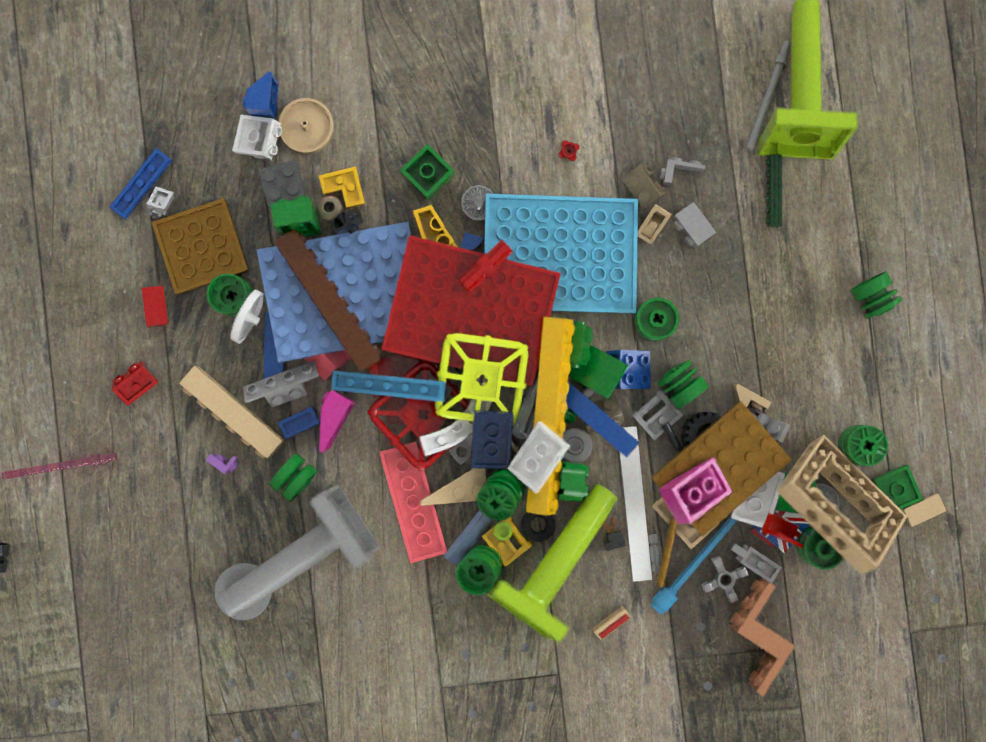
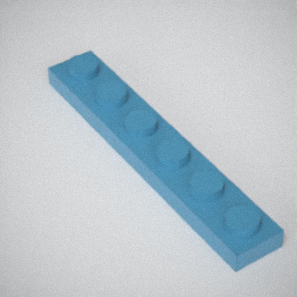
[331,371,446,402]

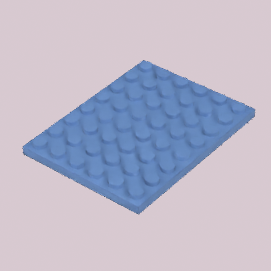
[257,222,411,363]

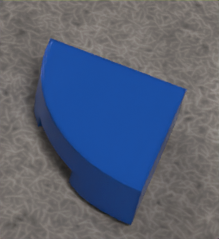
[460,232,483,251]

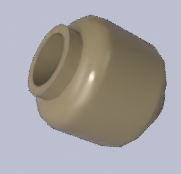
[317,196,344,222]

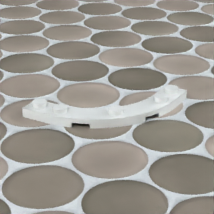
[419,375,492,456]

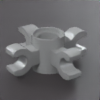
[701,556,749,603]

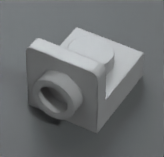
[146,187,175,219]

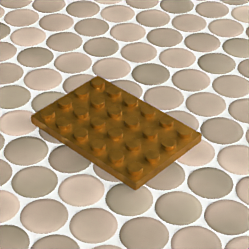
[651,401,792,536]

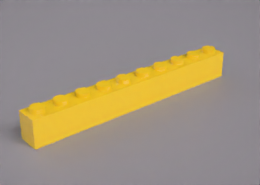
[526,317,574,516]

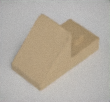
[638,204,672,245]
[732,384,772,411]

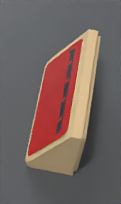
[593,606,631,640]

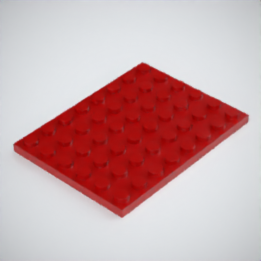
[381,235,561,386]

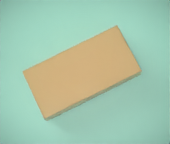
[902,493,946,527]

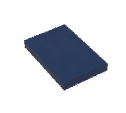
[470,410,514,469]

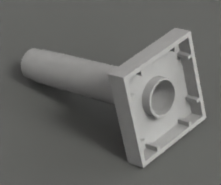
[219,484,381,617]

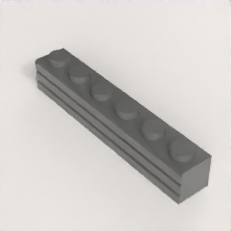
[512,370,539,439]

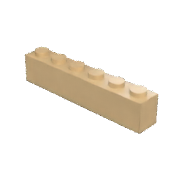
[179,366,285,459]

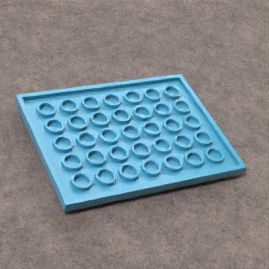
[484,194,638,314]

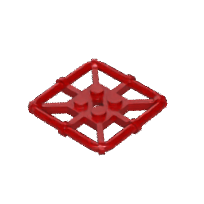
[367,360,469,471]

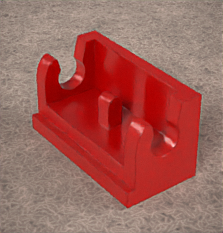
[142,286,168,328]

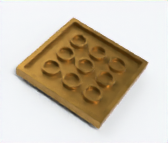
[152,198,249,295]

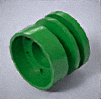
[850,271,903,319]
[206,273,254,317]
[657,359,709,410]
[838,425,888,466]
[477,469,526,521]
[456,545,503,595]

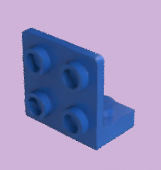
[606,350,651,389]

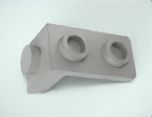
[659,157,705,187]

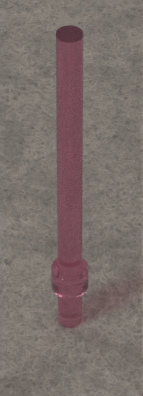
[2,453,118,479]

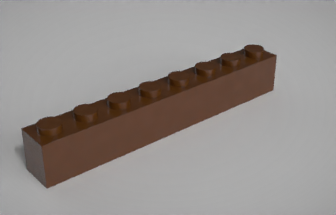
[274,229,382,374]

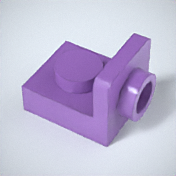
[206,453,239,474]

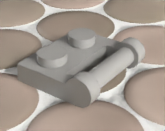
[631,389,683,440]

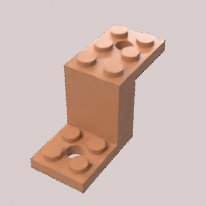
[730,577,795,696]

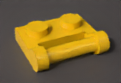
[482,517,532,567]

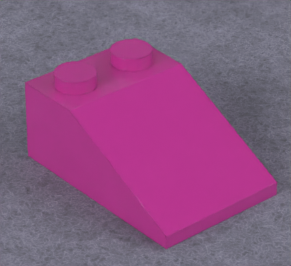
[319,390,356,453]
[659,458,732,524]

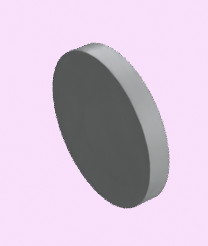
[215,563,272,620]

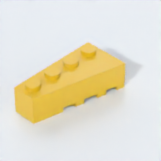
[413,205,457,247]

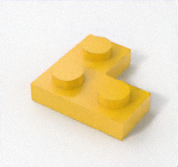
[319,166,365,209]

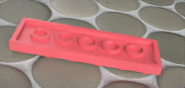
[379,441,447,564]

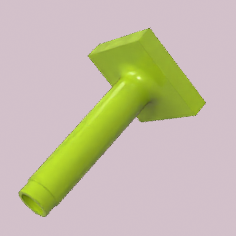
[758,0,857,160]
[485,484,618,642]

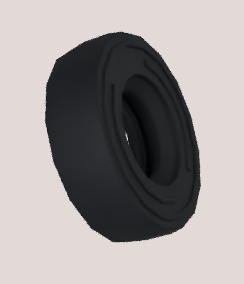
[521,512,556,542]

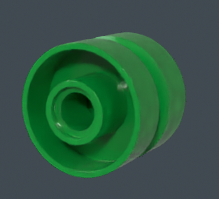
[796,526,844,570]

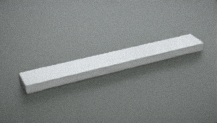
[619,426,652,582]

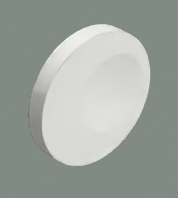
[231,290,265,344]

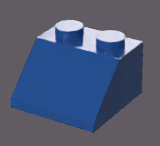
[243,72,279,120]

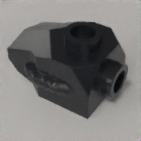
[331,206,363,234]

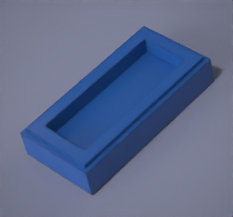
[277,406,321,440]

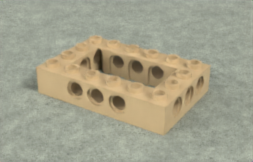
[776,435,908,575]

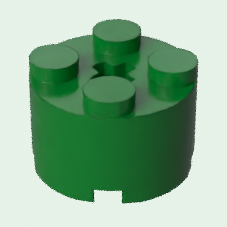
[557,462,589,502]

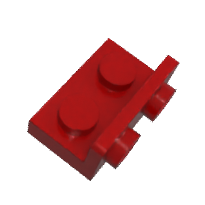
[112,361,158,406]

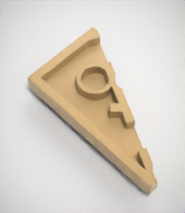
[420,468,486,506]

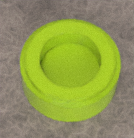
[493,521,513,541]

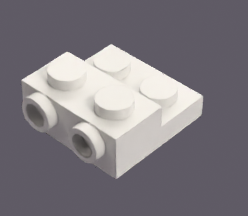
[232,115,282,160]

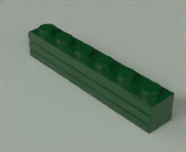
[766,154,782,227]

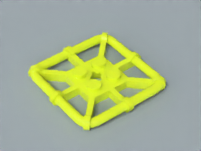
[435,333,528,426]

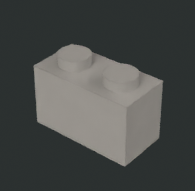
[672,202,716,249]

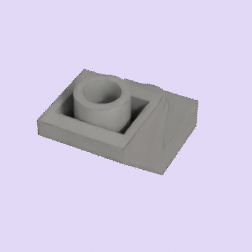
[748,408,790,443]

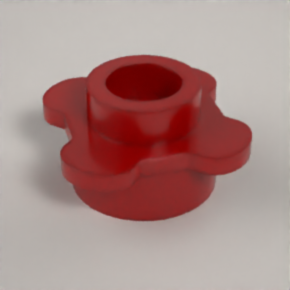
[558,140,580,162]

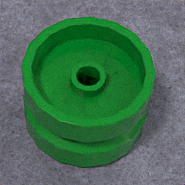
[634,298,679,341]
[269,453,318,503]

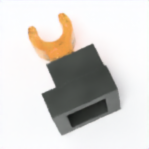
[603,517,626,551]

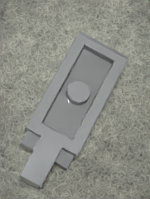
[729,542,782,584]

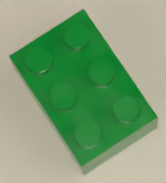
[271,196,323,237]

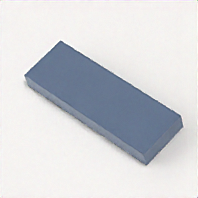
[443,511,493,566]

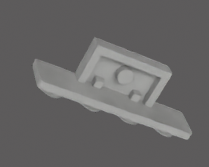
[243,361,319,408]

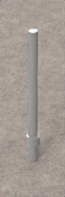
[746,41,791,150]

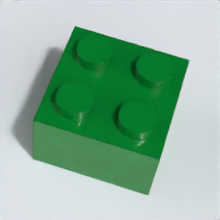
[400,143,455,201]

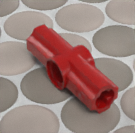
[459,240,513,293]

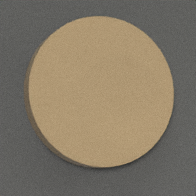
[278,98,334,154]

